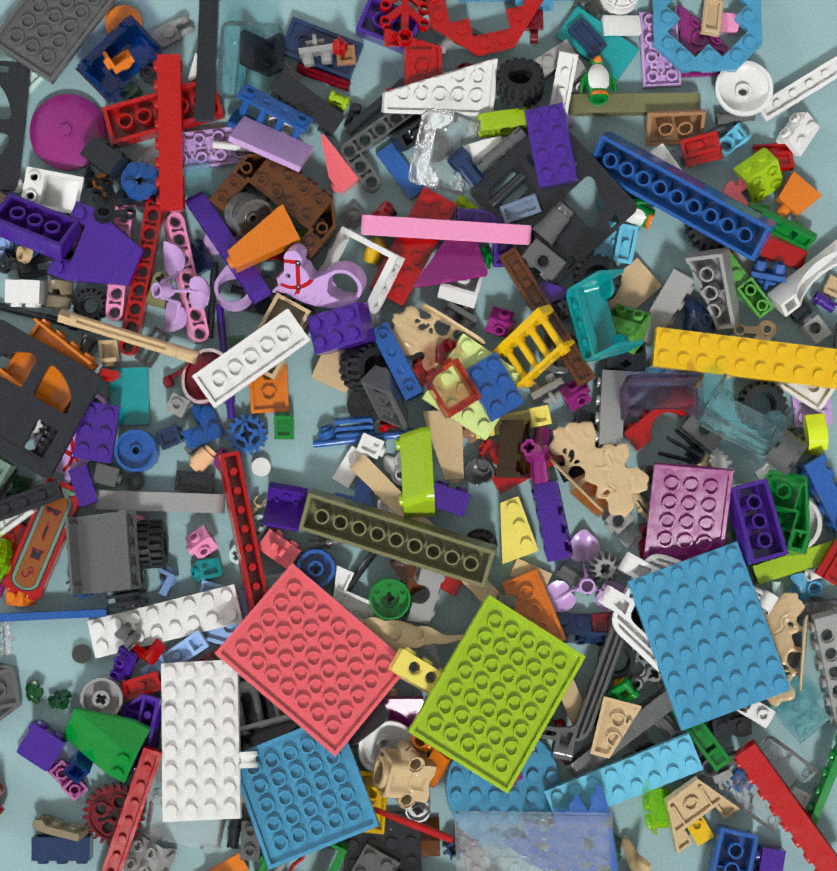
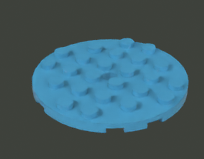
[445,740,560,845]

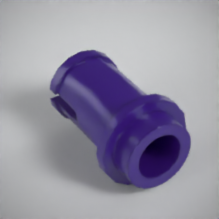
[812,291,837,313]

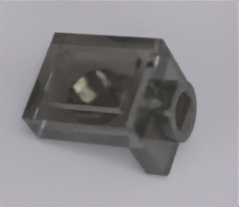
[573,0,603,18]

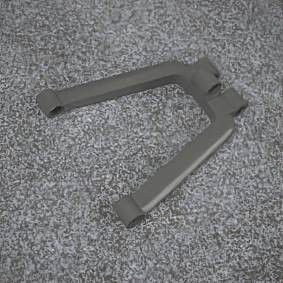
[496,593,632,761]

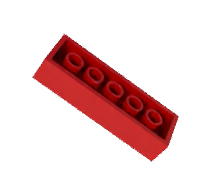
[102,81,226,148]
[369,187,458,308]

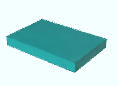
[109,367,150,426]

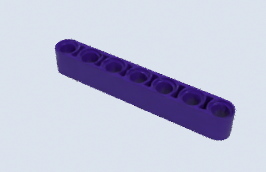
[185,191,271,304]

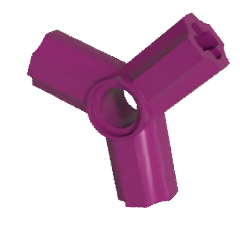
[521,426,552,484]

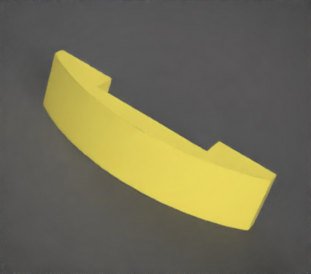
[476,405,552,439]

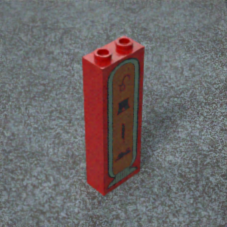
[2,478,80,602]

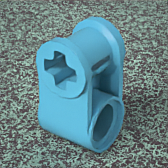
[720,122,752,157]

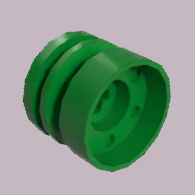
[368,577,411,620]

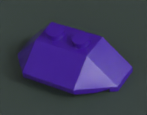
[122,693,162,771]

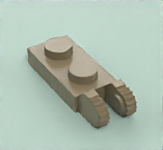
[32,814,89,842]

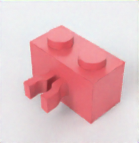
[258,528,302,569]

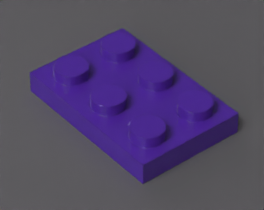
[73,401,121,464]

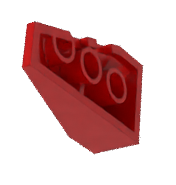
[729,234,807,269]

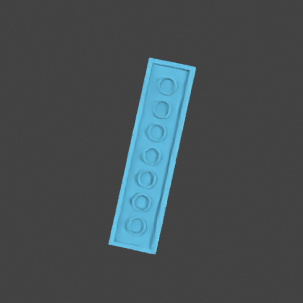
[544,732,703,812]

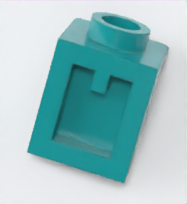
[190,557,223,582]

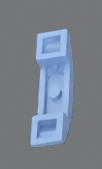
[140,630,210,677]

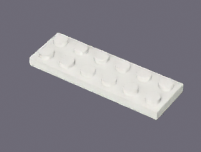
[192,309,311,408]

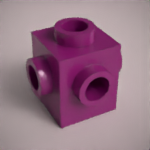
[485,306,516,338]
[558,380,592,412]

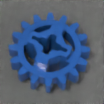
[226,414,268,455]

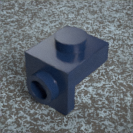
[156,424,185,451]

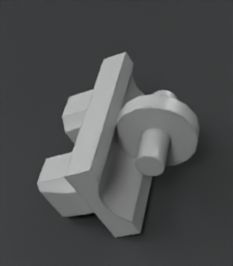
[298,34,334,67]
[529,372,564,406]

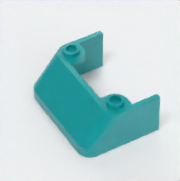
[566,269,644,362]

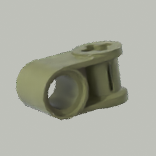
[146,271,173,309]

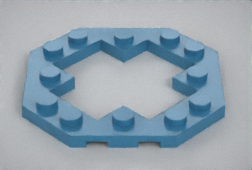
[652,0,763,73]

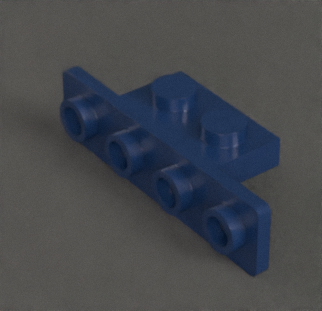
[556,613,608,646]

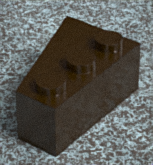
[496,419,530,478]

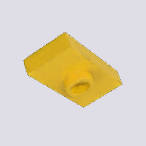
[687,816,715,846]

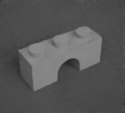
[404,567,445,625]

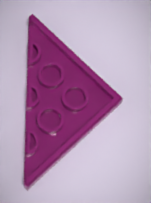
[677,4,730,79]
[415,240,488,288]

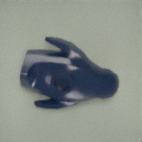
[682,297,717,334]

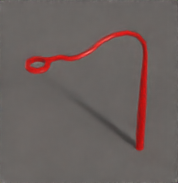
[288,806,454,871]

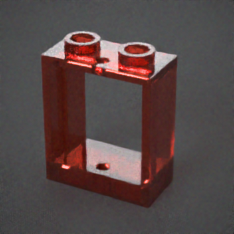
[421,357,482,419]

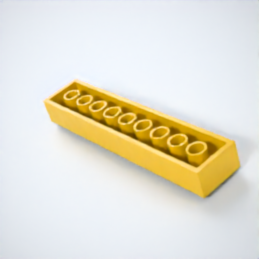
[649,327,837,390]

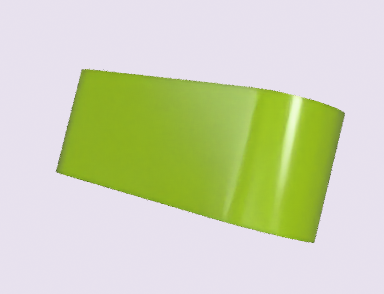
[476,107,530,138]

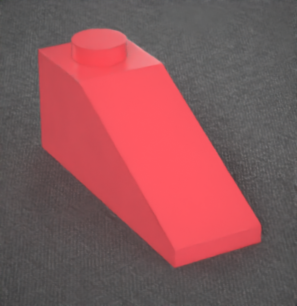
[321,133,359,196]

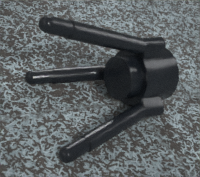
[658,429,704,464]

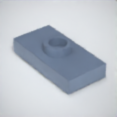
[499,193,542,224]

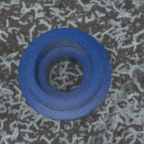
[317,424,336,440]

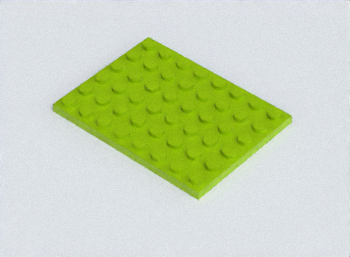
[407,595,586,794]

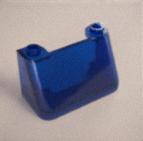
[74,15,164,103]

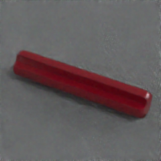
[296,63,351,91]

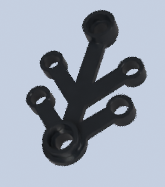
[91,176,146,224]

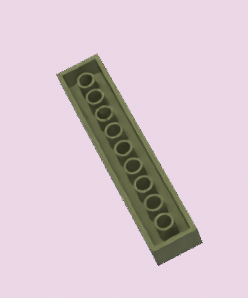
[299,488,498,588]

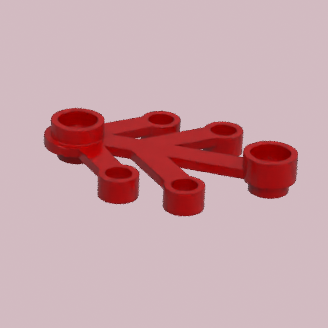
[379,0,430,47]

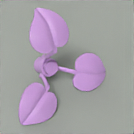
[151,241,210,332]
[546,529,624,612]

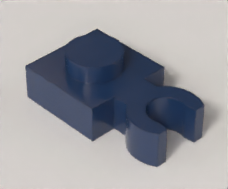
[190,239,214,276]

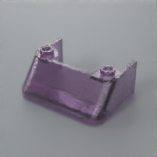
[619,373,704,420]

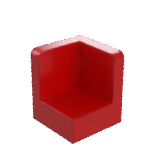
[132,638,167,666]

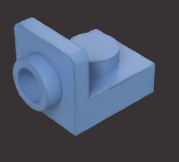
[157,565,179,597]

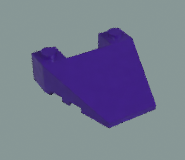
[47,201,144,286]

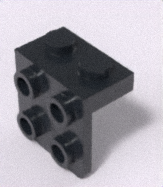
[239,29,285,77]

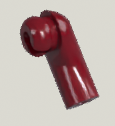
[435,338,457,364]

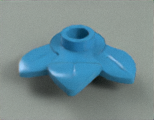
[787,572,823,601]

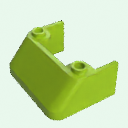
[396,426,435,518]

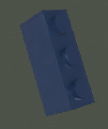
[31,834,93,864]

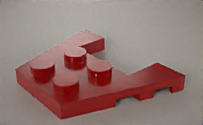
[383,29,442,91]

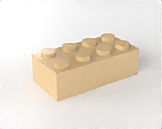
[257,293,313,380]

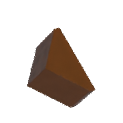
[420,817,440,857]

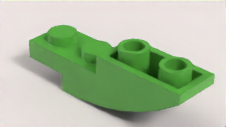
[725,247,774,319]

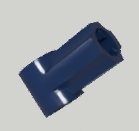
[447,146,484,187]

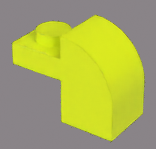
[802,413,828,455]

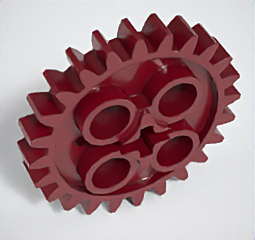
[83,782,147,846]

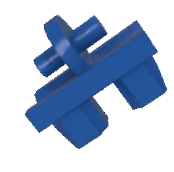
[750,258,786,291]

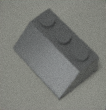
[360,365,409,431]

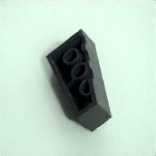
[266,70,345,136]

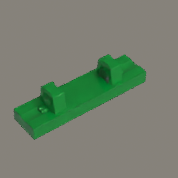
[747,201,817,250]
[671,710,732,772]

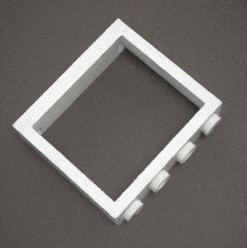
[319,226,405,324]

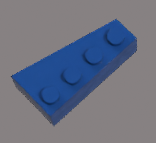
[796,454,837,533]

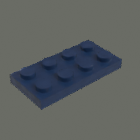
[284,17,364,80]

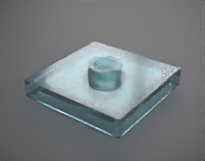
[185,163,215,205]

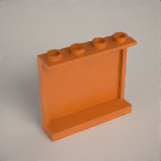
[0,318,99,413]

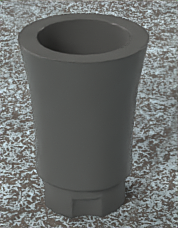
[531,202,574,246]

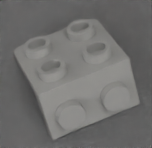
[123,834,178,871]

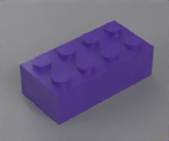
[524,102,579,189]
[0,193,80,261]
[729,478,788,565]

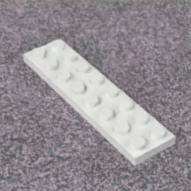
[87,584,244,658]

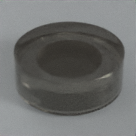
[72,644,92,663]

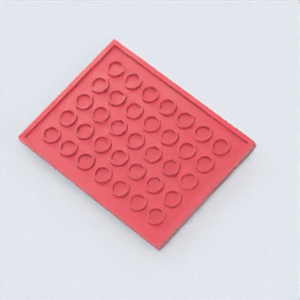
[215,563,411,756]

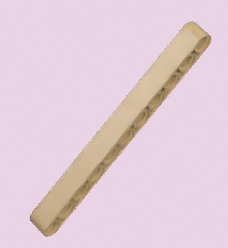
[349,453,500,603]

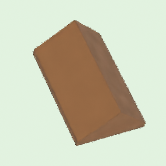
[644,110,706,146]

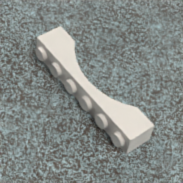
[767,240,837,317]

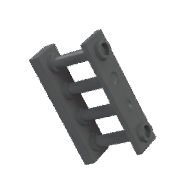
[239,681,292,737]

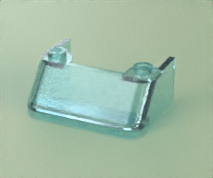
[216,21,284,106]
[697,373,795,456]

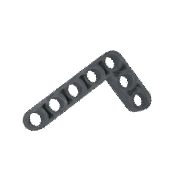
[341,113,418,193]

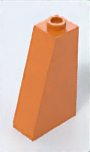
[226,204,300,273]

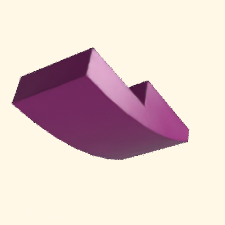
[48,757,89,801]

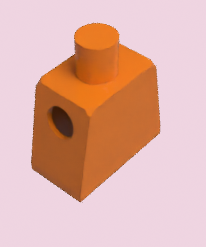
[775,172,822,218]

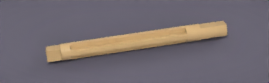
[57,309,200,364]

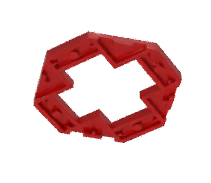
[425,0,543,57]

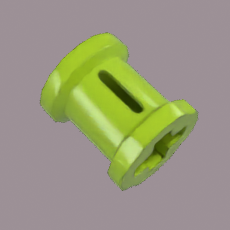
[327,89,351,113]

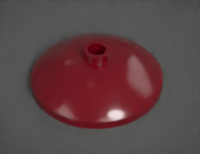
[181,348,224,405]

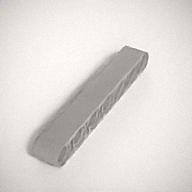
[92,490,225,513]

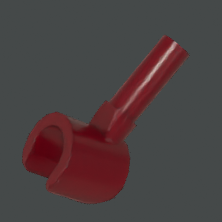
[163,366,184,388]

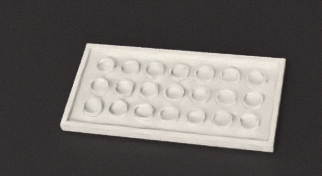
[161,660,242,822]

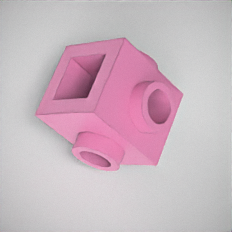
[185,525,219,560]

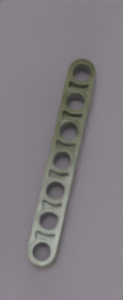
[569,93,701,117]

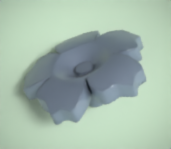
[669,144,685,167]

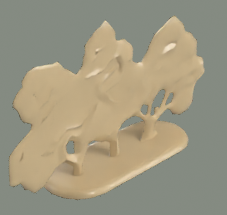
[392,303,486,383]
[549,422,649,517]
[763,592,809,707]

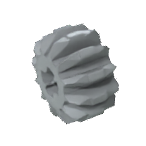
[587,551,620,584]

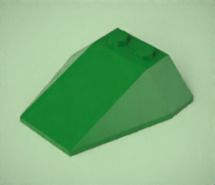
[731,469,811,556]
[64,707,151,784]

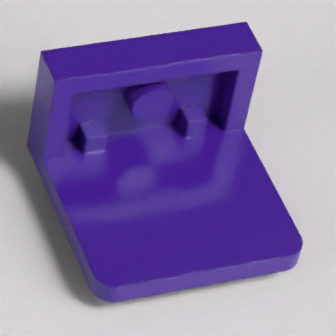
[262,482,308,531]
[17,719,68,771]

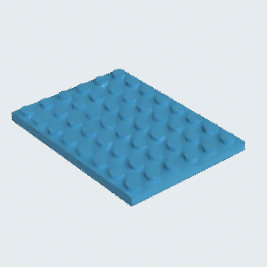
[626,542,791,731]

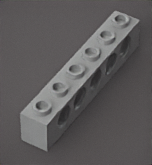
[808,609,837,729]

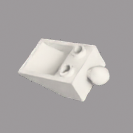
[12,166,84,215]

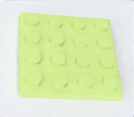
[421,333,522,440]

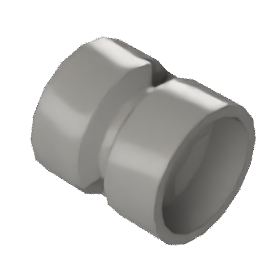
[405,795,431,823]

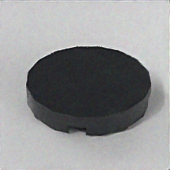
[347,390,379,424]

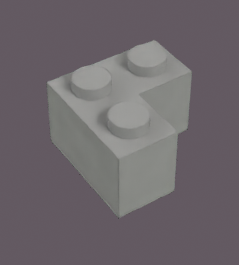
[534,39,587,84]

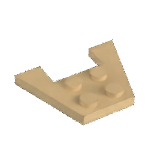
[664,776,740,854]

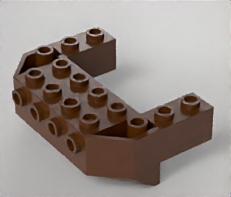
[209,153,337,262]

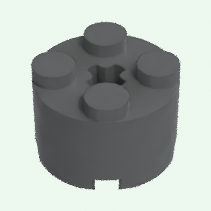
[764,430,809,476]

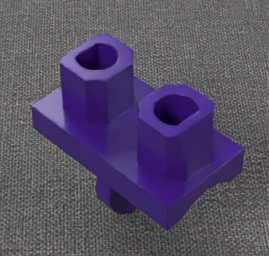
[110,644,139,682]

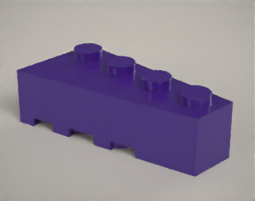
[531,480,574,562]

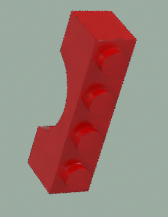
[623,386,698,452]

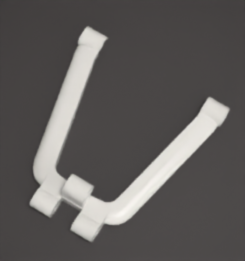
[598,552,778,672]

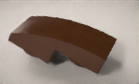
[389,559,426,596]

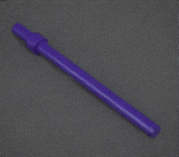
[216,305,236,419]

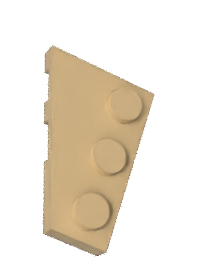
[590,696,642,759]

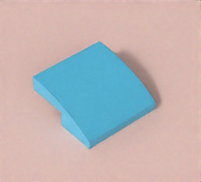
[593,221,639,265]

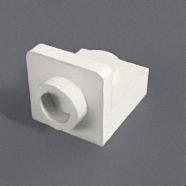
[356,433,386,459]

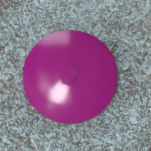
[29,94,107,171]

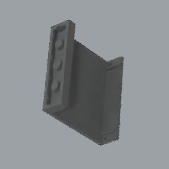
[65,509,142,595]

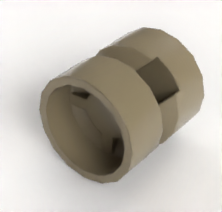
[45,279,74,310]

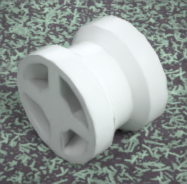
[238,751,258,769]

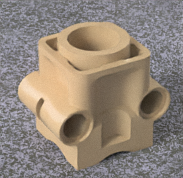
[372,739,437,809]

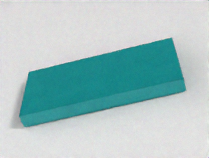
[555,5,639,81]

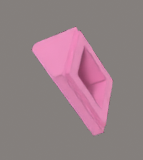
[720,12,739,36]

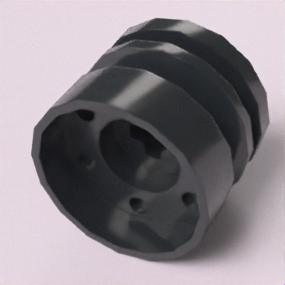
[106,570,148,610]

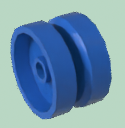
[114,430,160,472]

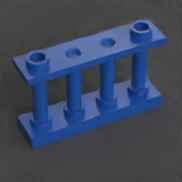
[227,83,314,139]
[374,322,423,402]

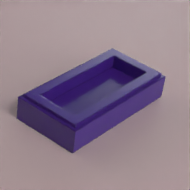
[68,464,99,507]

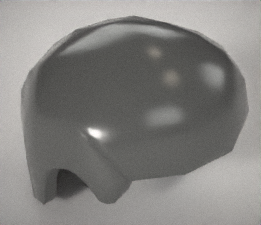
[464,456,495,486]

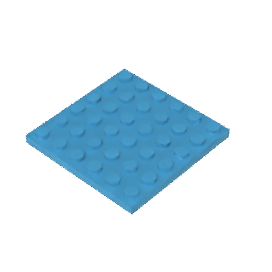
[241,728,380,870]

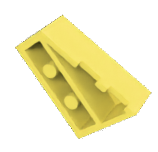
[499,496,539,564]

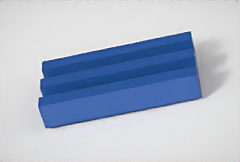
[334,416,375,438]

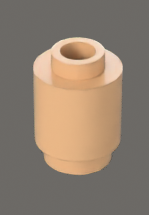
[189,443,217,472]

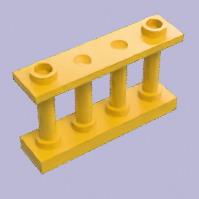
[492,304,575,389]

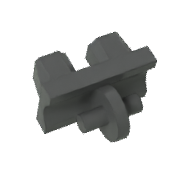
[444,301,479,330]

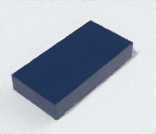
[567,17,607,58]

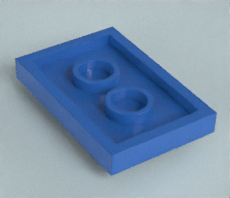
[462,352,525,422]

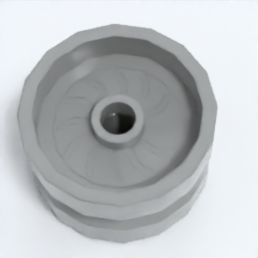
[80,675,126,715]

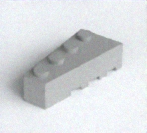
[685,247,742,330]
[644,266,695,345]
[595,369,625,449]

